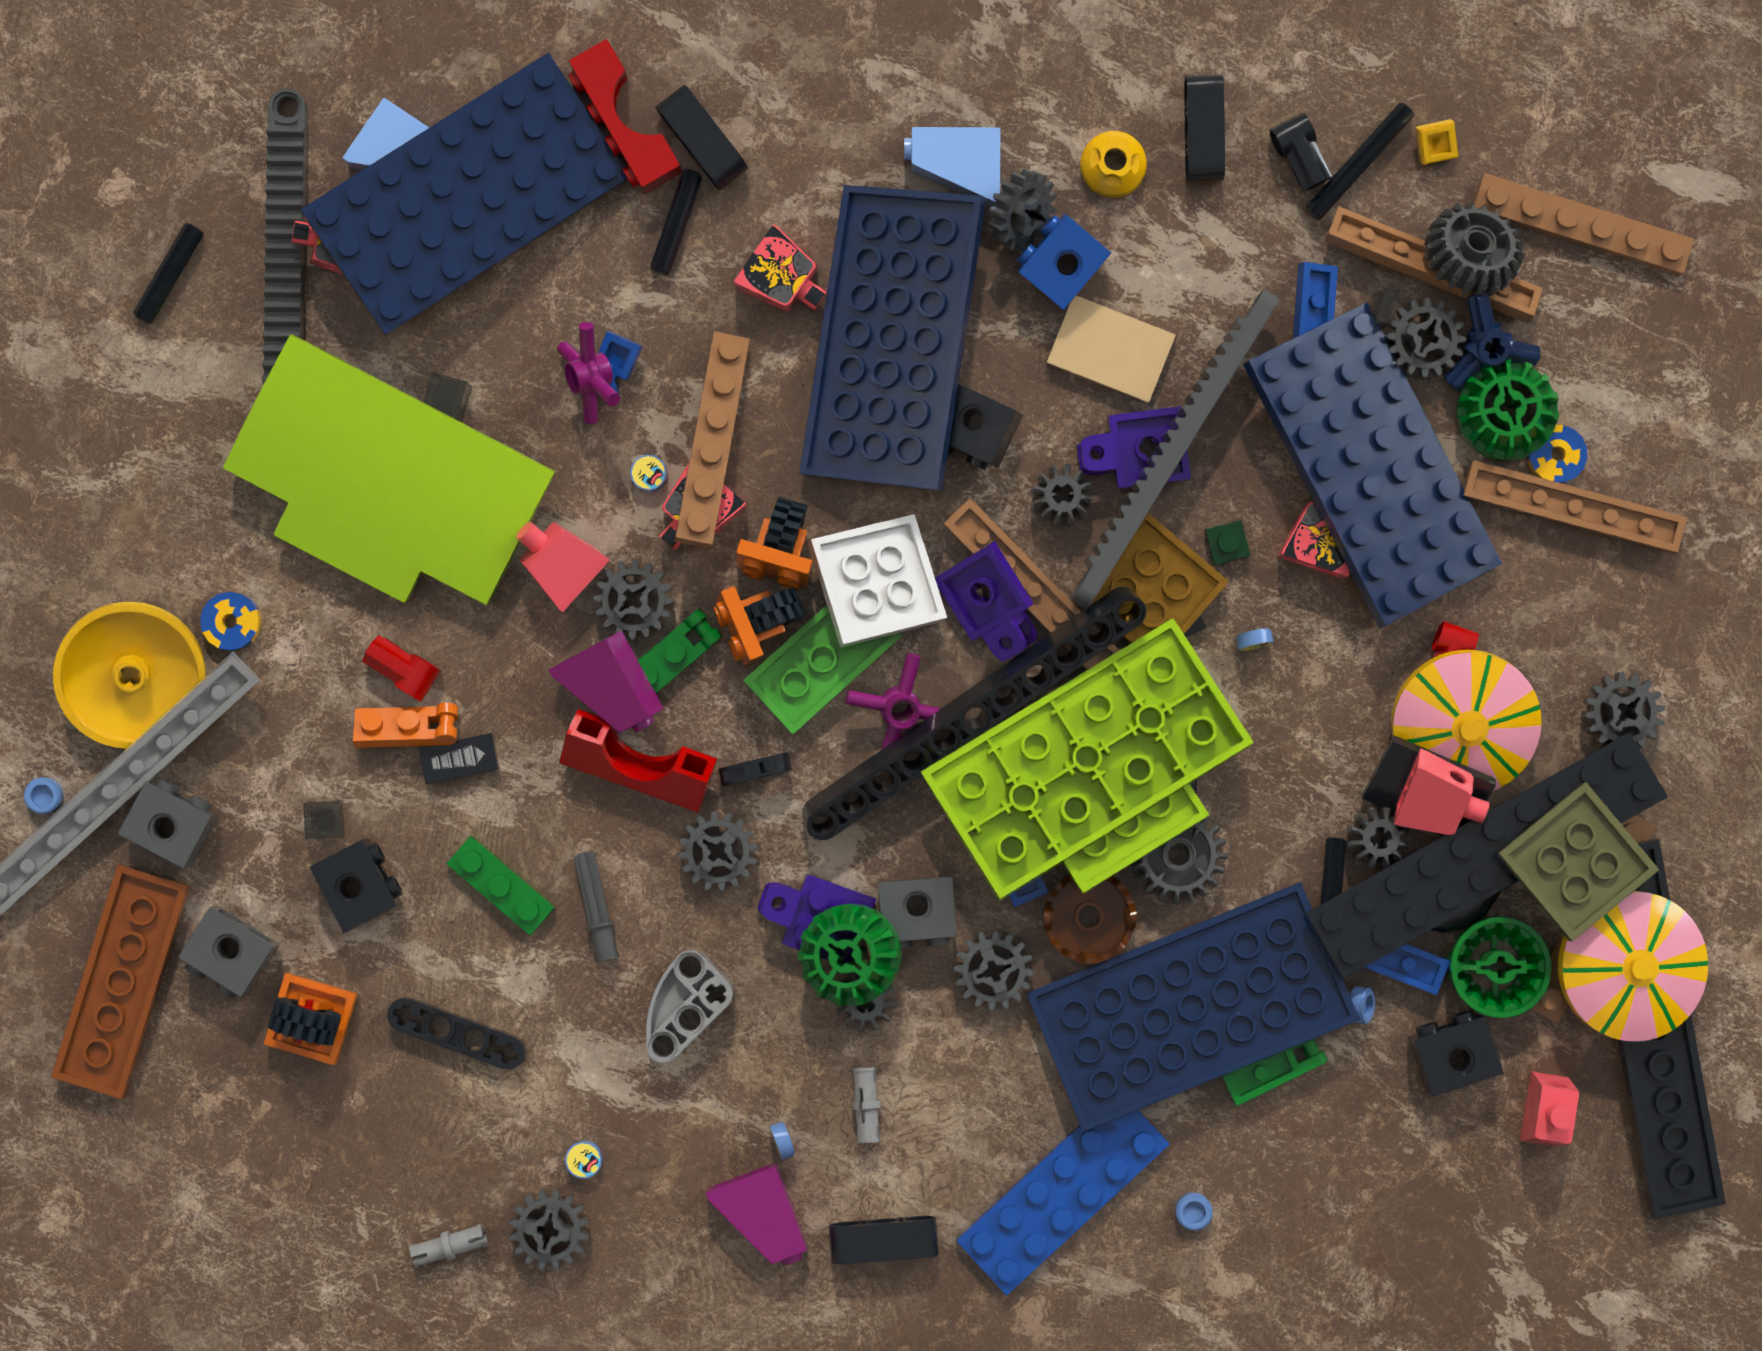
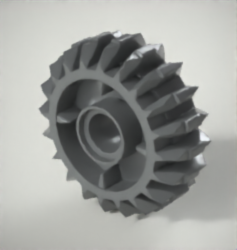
[1424,202,1525,296]
[1129,815,1228,904]

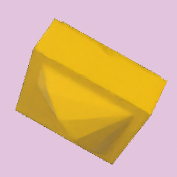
[1415,119,1458,165]

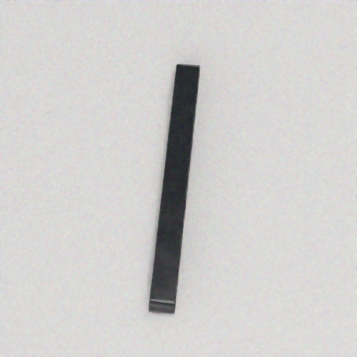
[802,587,1146,841]

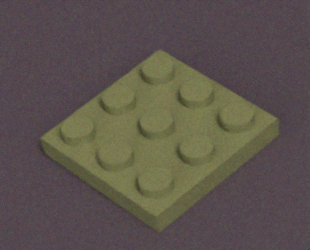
[1497,782,1659,942]

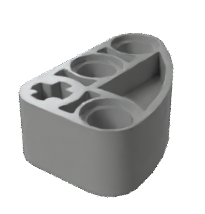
[646,949,735,1063]

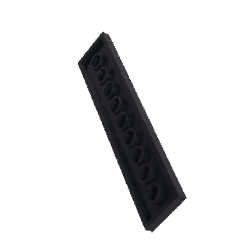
[1305,732,1668,979]
[1617,839,1726,1219]

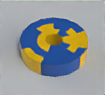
[1527,425,1587,483]
[200,592,262,651]

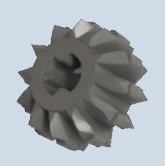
[1031,464,1093,527]
[1347,807,1410,869]
[835,971,897,1033]

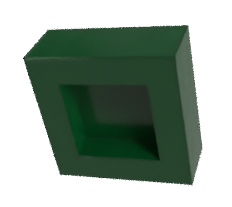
[1204,520,1251,566]

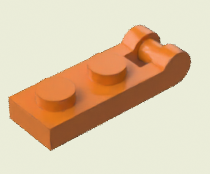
[353,702,458,748]

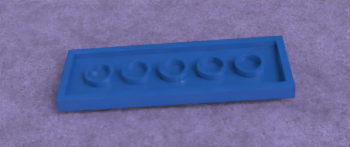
[956,1110,1170,1296]

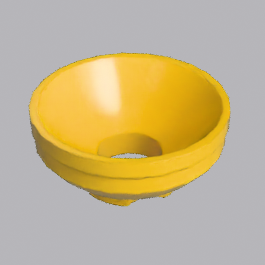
[1080,131,1147,198]

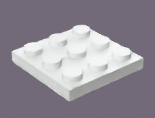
[808,514,947,648]

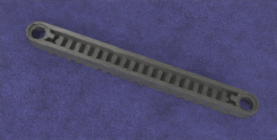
[262,88,308,385]
[1070,289,1280,610]

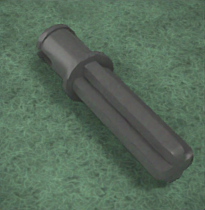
[574,851,620,962]

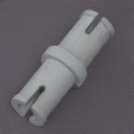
[852,1066,881,1143]
[409,1223,488,1268]

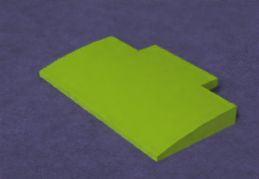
[223,334,556,605]
[921,618,1254,902]

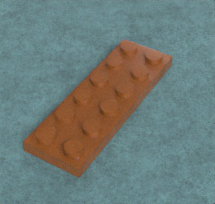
[51,864,191,1099]

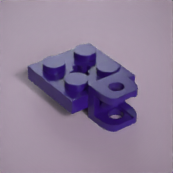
[1076,406,1191,490]
[935,541,1037,662]
[757,873,876,963]

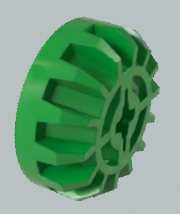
[1456,359,1559,462]
[797,904,902,1006]
[1447,916,1552,1018]

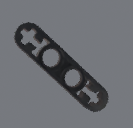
[387,997,527,1070]

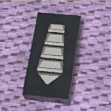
[419,733,500,784]

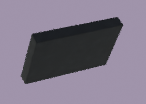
[1362,735,1496,828]

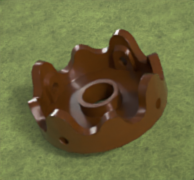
[1043,874,1137,964]

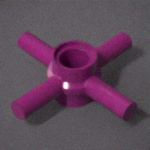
[557,322,621,424]
[845,653,941,750]

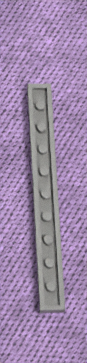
[0,652,259,916]

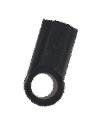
[1269,113,1332,192]

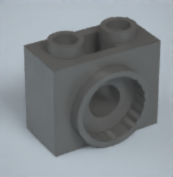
[118,778,219,869]
[878,876,957,948]
[178,905,280,998]

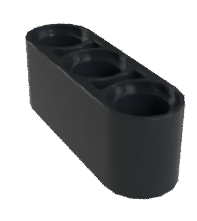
[1184,75,1225,181]
[655,85,749,191]
[829,1216,939,1264]

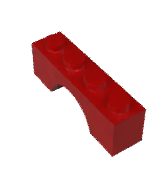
[568,39,682,194]
[559,709,717,812]

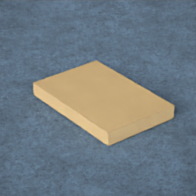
[1046,296,1176,404]

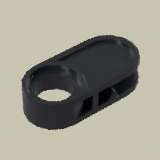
[718,752,793,787]

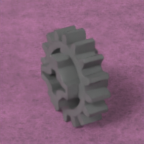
[988,169,1057,251]
[1385,298,1466,380]
[594,560,675,640]
[1581,672,1666,748]
[678,811,759,891]
[953,929,1034,1011]
[509,1188,590,1270]

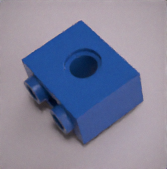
[1016,213,1111,310]

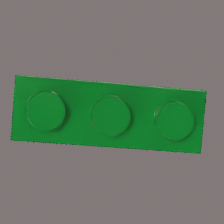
[446,836,555,936]

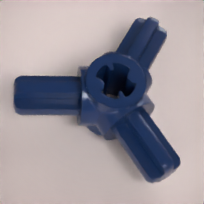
[1444,292,1541,391]

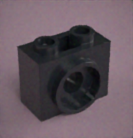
[948,384,1023,470]
[309,839,403,933]
[1408,1010,1504,1097]

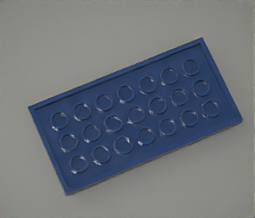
[300,52,628,336]
[799,185,986,492]
[1243,303,1502,629]
[1026,882,1360,1133]

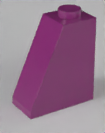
[549,631,664,733]
[705,1162,808,1266]

